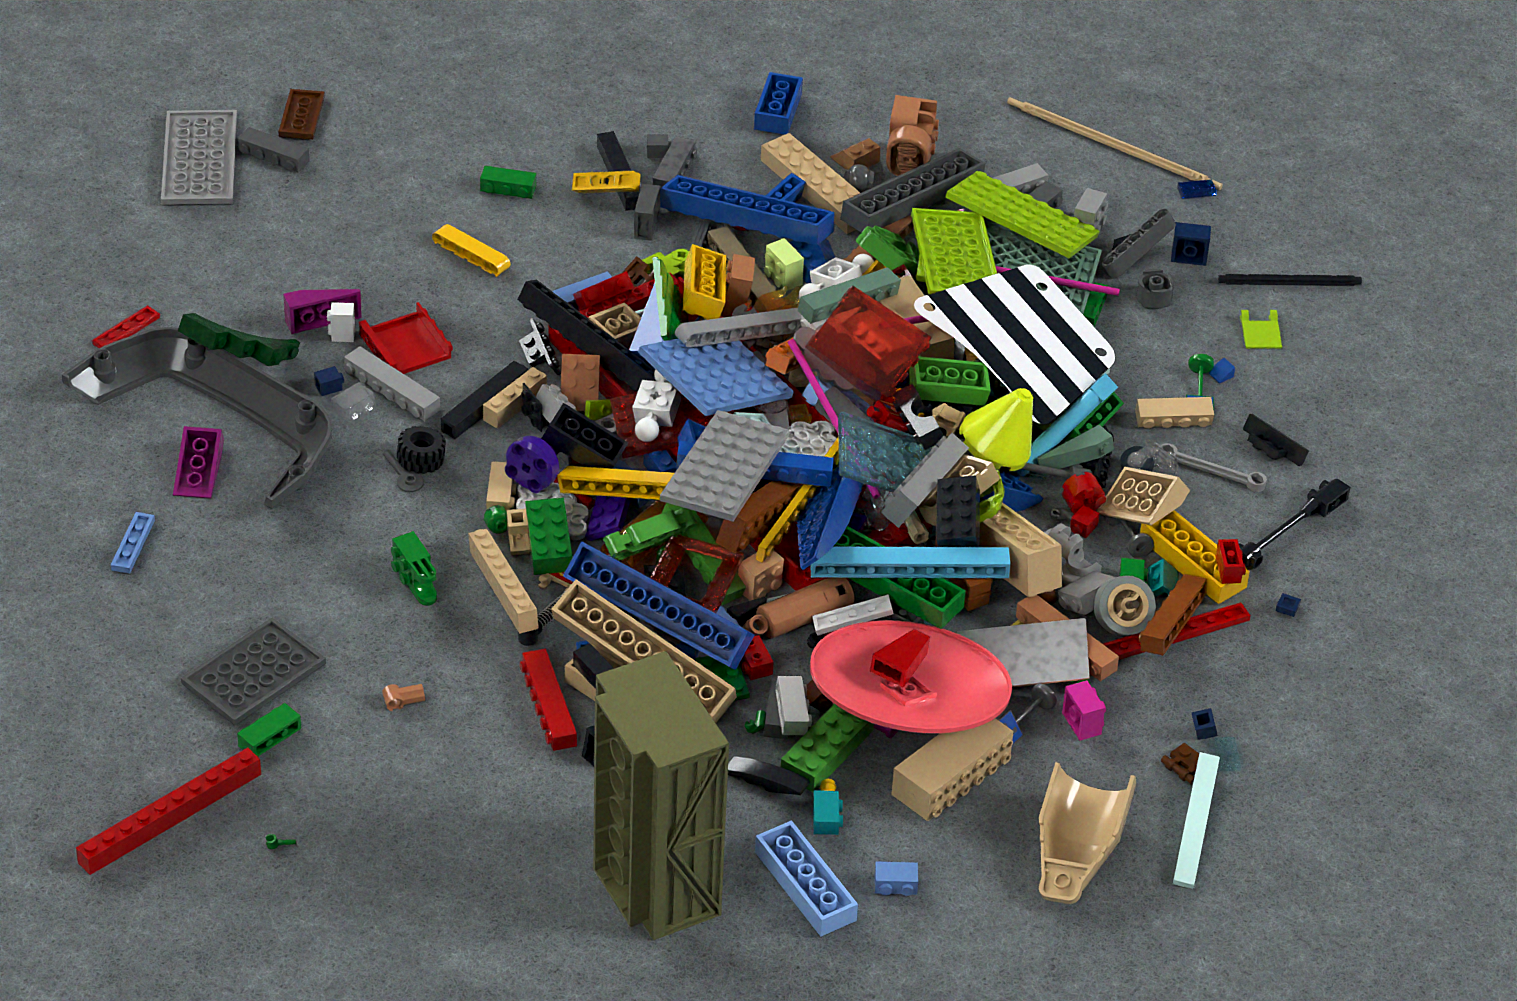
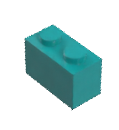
[813,790,843,835]

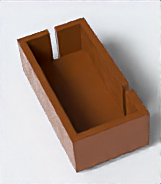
[935,530,993,611]

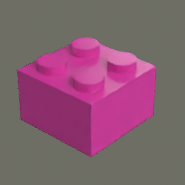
[1062,680,1106,741]

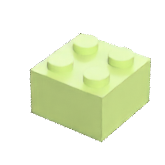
[764,238,804,292]

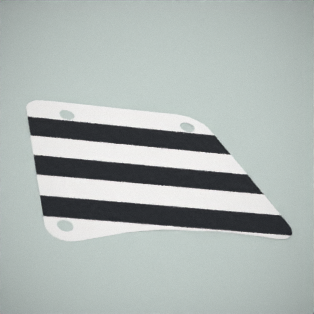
[914,265,1115,424]

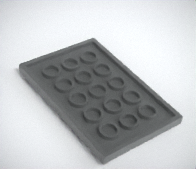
[181,618,326,725]

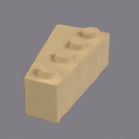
[918,454,1000,526]

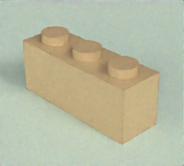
[486,462,516,510]

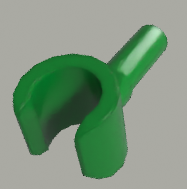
[265,834,296,849]

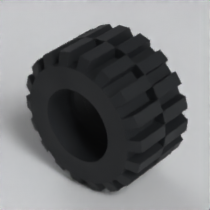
[396,425,446,474]

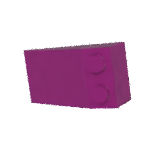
[283,289,362,334]
[173,426,224,499]

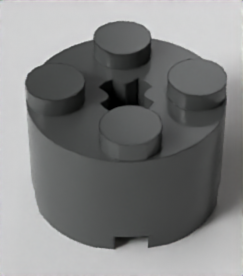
[1136,269,1175,309]

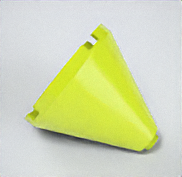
[959,388,1033,471]

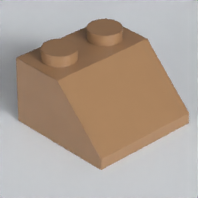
[830,138,881,169]

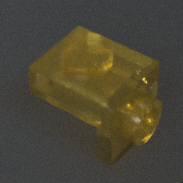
[787,404,812,424]

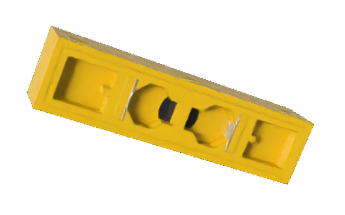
[572,171,641,193]

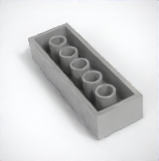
[881,433,969,528]

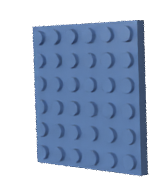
[638,339,794,416]

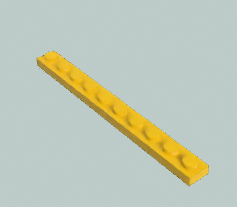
[756,434,849,563]

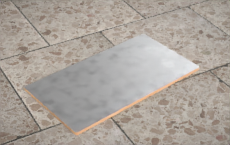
[957,618,1090,687]

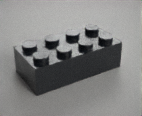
[541,403,628,469]
[936,475,980,547]

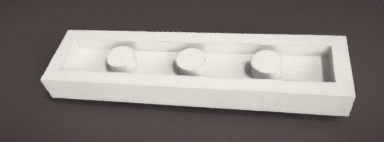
[812,595,894,636]

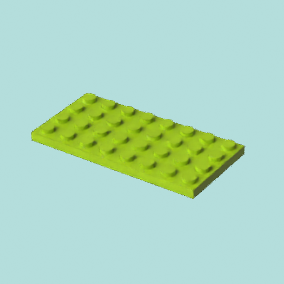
[945,171,1100,258]
[911,208,997,294]

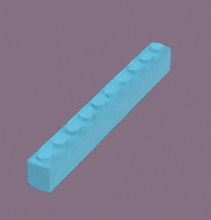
[810,547,1010,578]

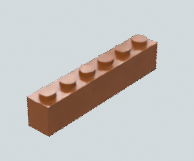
[1139,574,1207,656]

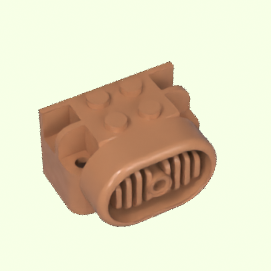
[886,95,939,176]

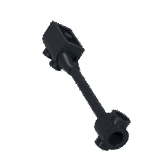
[1239,479,1350,569]

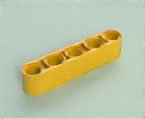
[432,224,511,277]

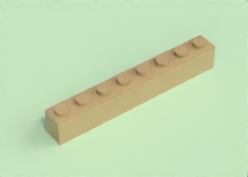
[468,529,538,634]

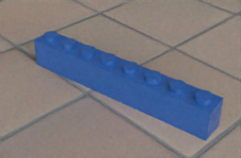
[676,441,834,487]

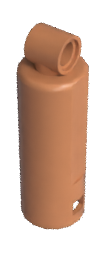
[743,577,854,639]

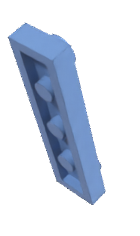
[111,512,155,574]

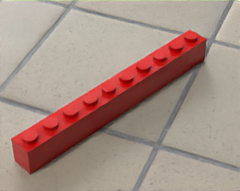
[76,747,261,875]

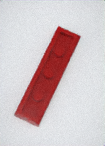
[92,305,160,348]

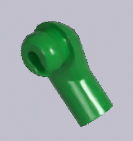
[745,710,766,734]

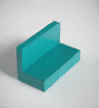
[1148,559,1178,597]

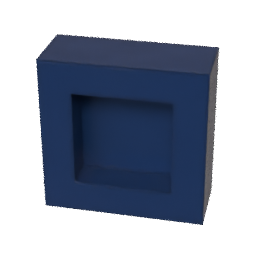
[1276,593,1301,617]

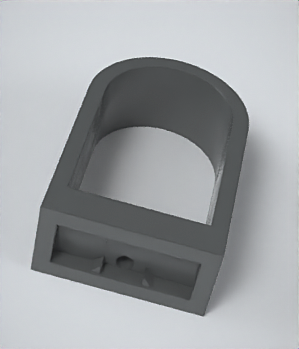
[634,184,661,241]

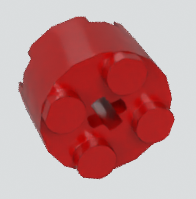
[1061,472,1106,514]

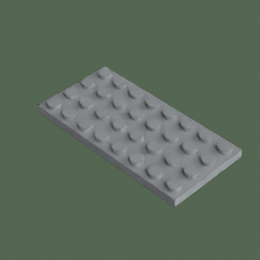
[161,110,237,205]
[660,410,789,522]

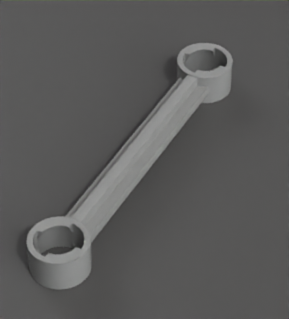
[1158,443,1267,492]

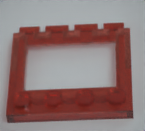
[650,535,744,613]

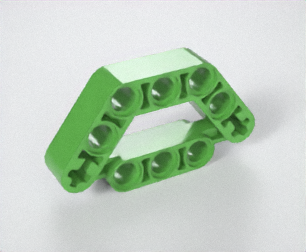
[856,226,920,280]
[603,508,697,560]

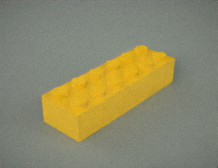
[683,244,726,320]
[1140,510,1250,604]

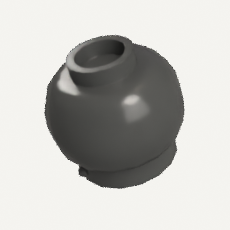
[843,164,874,193]

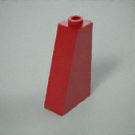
[870,629,930,687]

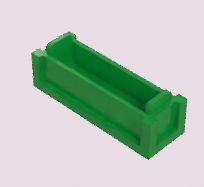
[1083,282,1108,327]

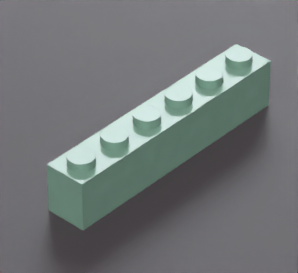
[798,267,901,324]

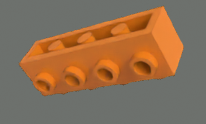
[765,337,802,375]

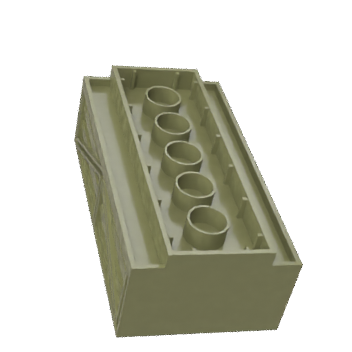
[593,651,729,940]

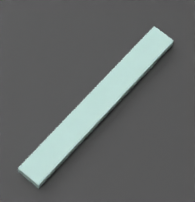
[1173,752,1220,889]

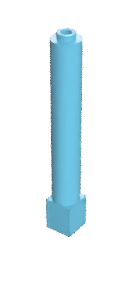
[1013,373,1118,477]

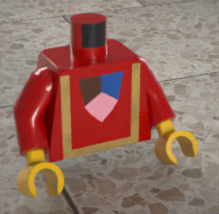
[867,388,925,438]

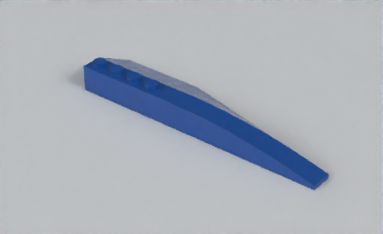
[796,457,865,570]

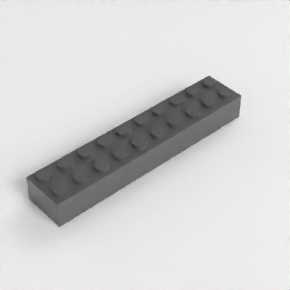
[840,148,986,233]

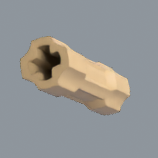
[904,510,929,544]

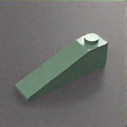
[1037,425,1114,474]

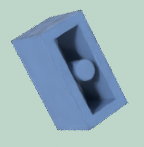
[875,861,918,896]

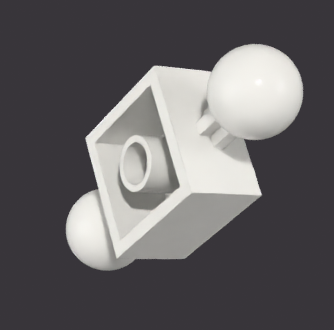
[799,254,874,299]
[632,369,681,442]

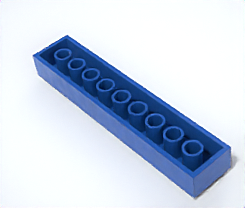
[660,175,834,246]
[563,541,754,670]

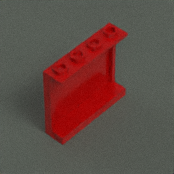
[359,302,453,374]

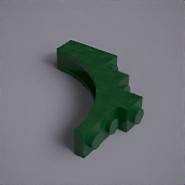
[178,313,300,366]

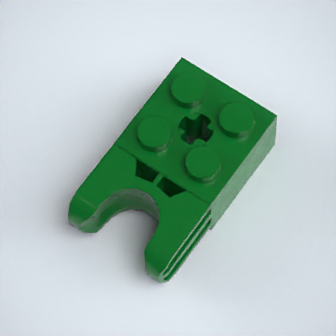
[391,531,437,606]

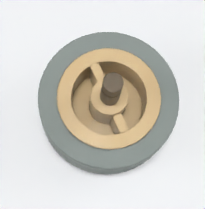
[1094,576,1156,636]

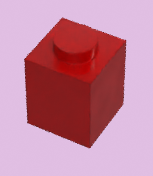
[1070,505,1100,538]

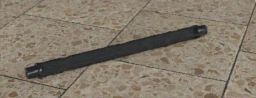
[1218,274,1362,286]

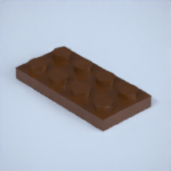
[278,89,325,140]

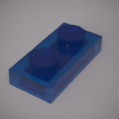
[1177,179,1216,199]

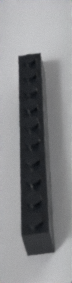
[517,280,656,392]

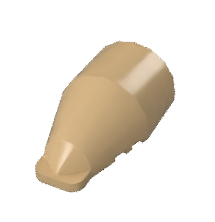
[1039,762,1136,904]

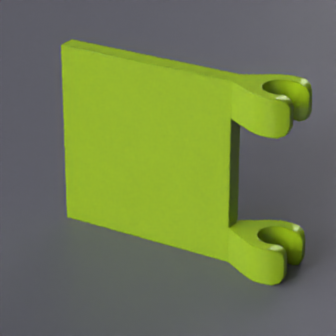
[1240,310,1282,349]

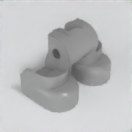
[1044,523,1102,588]

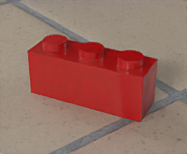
[573,271,634,311]

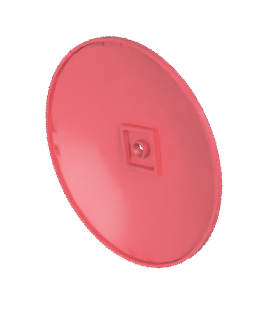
[810,620,1012,733]

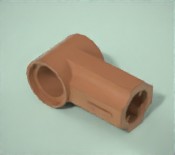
[382,684,425,711]

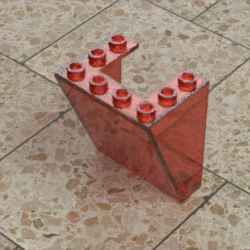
[805,286,932,402]

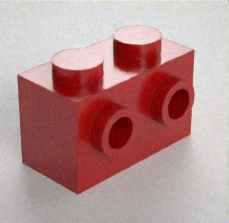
[1216,539,1246,584]
[740,635,774,680]

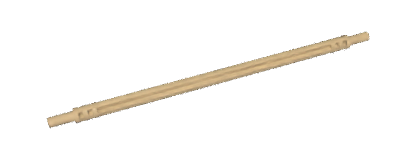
[1007,97,1223,190]

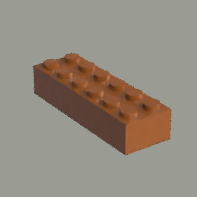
[715,481,803,554]

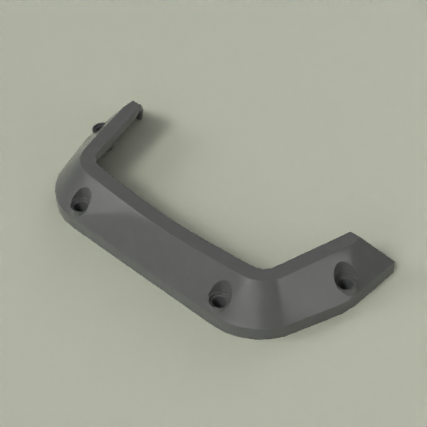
[62,327,332,509]

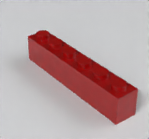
[520,648,577,751]

